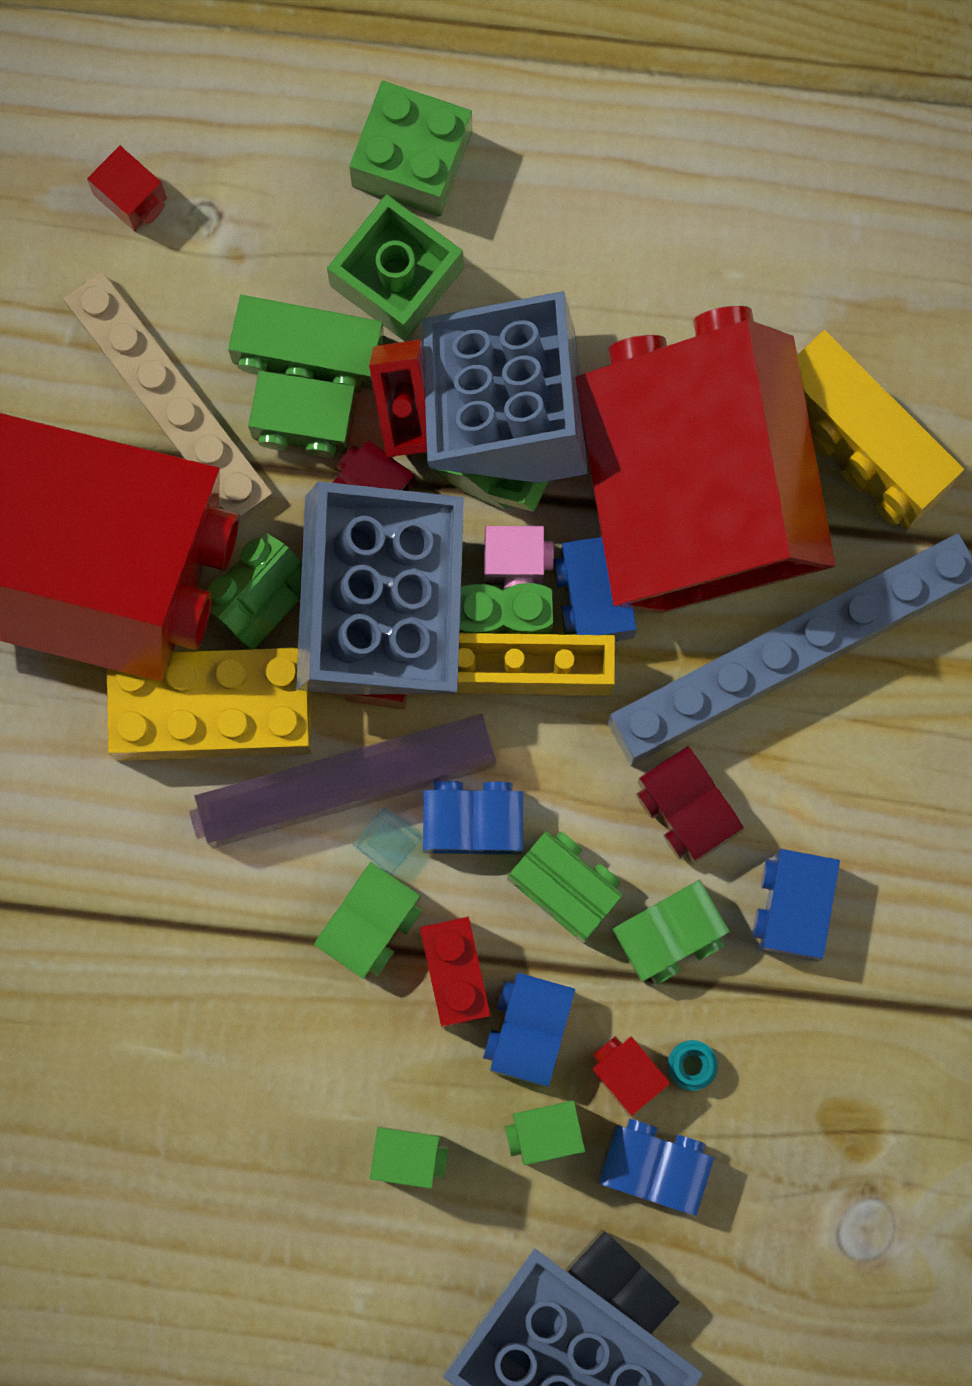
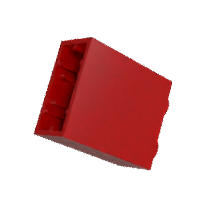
[575,306,836,614]
[0,413,240,682]

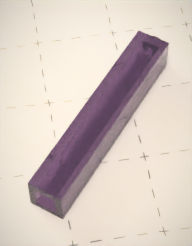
[190,714,496,848]

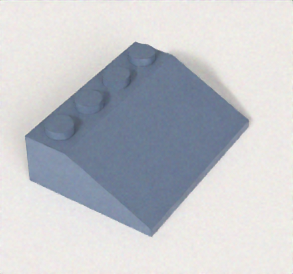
[422,291,588,483]
[296,481,464,694]
[443,1248,704,1386]

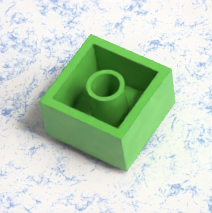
[349,80,472,217]
[327,194,464,342]

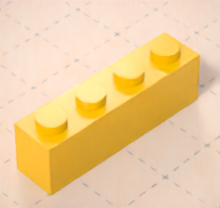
[455,633,615,696]

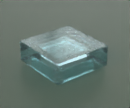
[353,807,423,876]

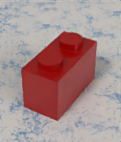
[369,339,427,457]
[420,916,491,1029]

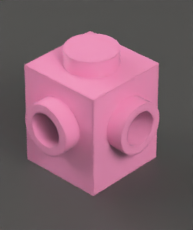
[484,526,553,589]

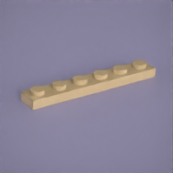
[63,270,274,522]

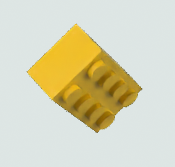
[797,330,965,531]
[107,648,312,761]

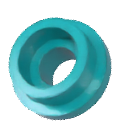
[667,1040,718,1091]

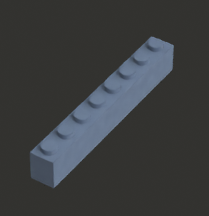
[608,533,972,766]

